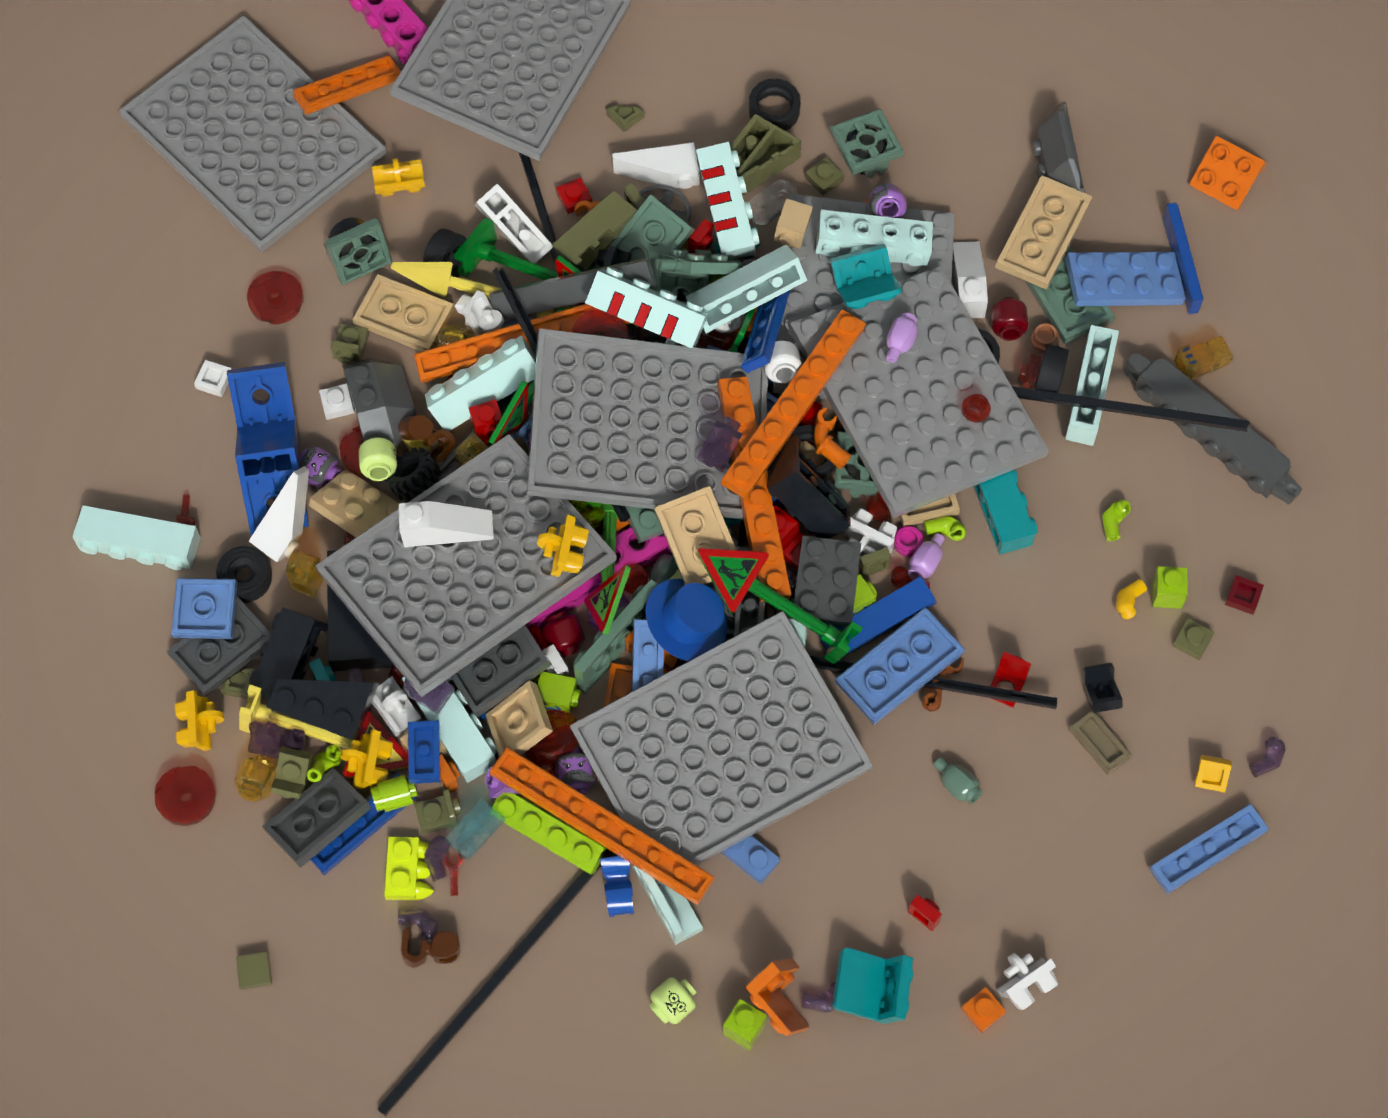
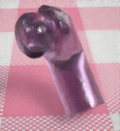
[1249,736,1286,777]

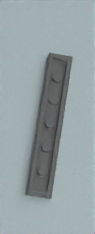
[489,257,657,320]

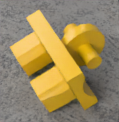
[372,158,425,197]
[537,515,589,577]
[175,690,224,751]
[340,729,393,790]

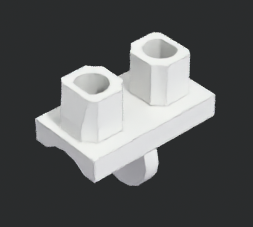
[455,290,504,336]
[842,508,897,557]
[372,677,422,736]
[997,953,1058,1010]

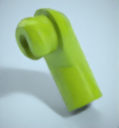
[1102,499,1131,542]
[923,516,966,541]
[307,745,342,782]

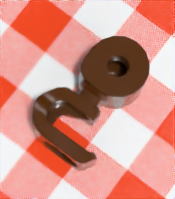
[398,415,455,462]
[401,927,461,968]

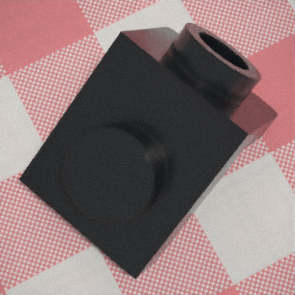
[1083,663,1123,713]

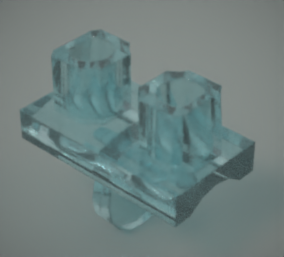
[445,799,505,861]

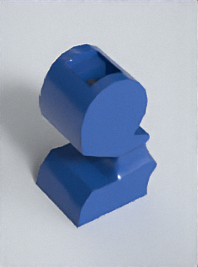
[600,856,634,917]

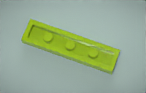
[489,793,607,874]

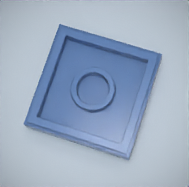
[171,578,238,639]

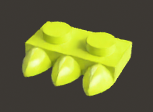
[384,837,437,900]

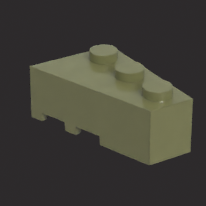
[730,114,801,196]
[552,191,638,272]

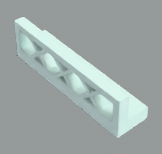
[630,863,703,945]

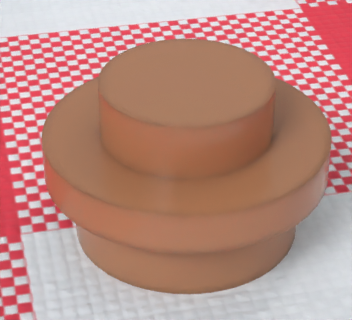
[1031,323,1059,351]

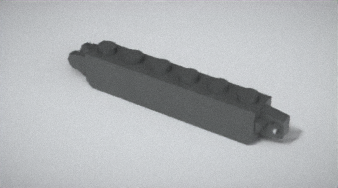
[1124,353,1302,504]

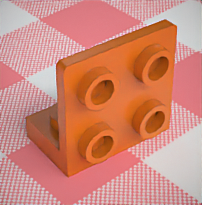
[1190,136,1268,210]
[745,958,810,1036]

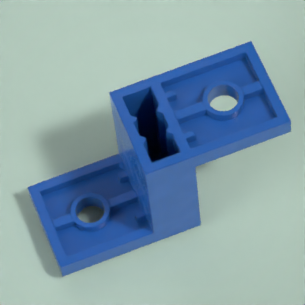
[227,362,309,535]

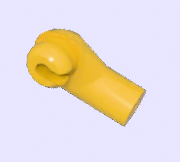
[1116,579,1147,620]

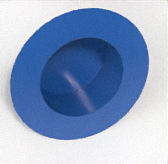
[646,579,727,661]

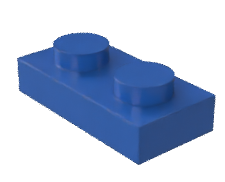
[408,720,441,784]

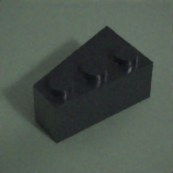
[767,435,851,539]
[249,607,328,699]
[266,679,379,740]

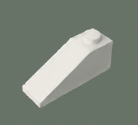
[612,142,699,189]
[475,184,553,263]
[952,242,988,318]
[249,466,309,562]
[399,501,494,547]

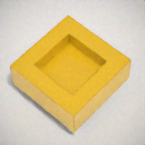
[1194,755,1232,793]

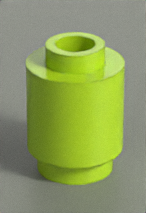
[370,775,418,812]

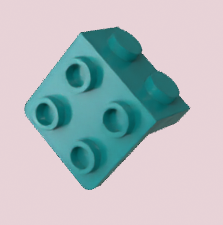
[830,244,902,309]
[833,948,913,1024]

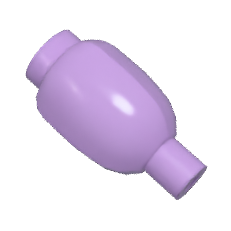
[886,313,918,363]
[908,533,945,580]

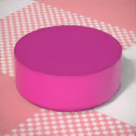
[894,526,923,557]

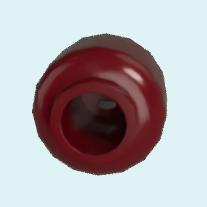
[991,297,1028,341]
[541,611,585,658]

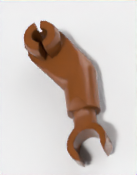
[922,658,964,712]

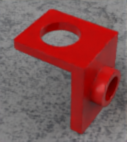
[990,652,1031,708]

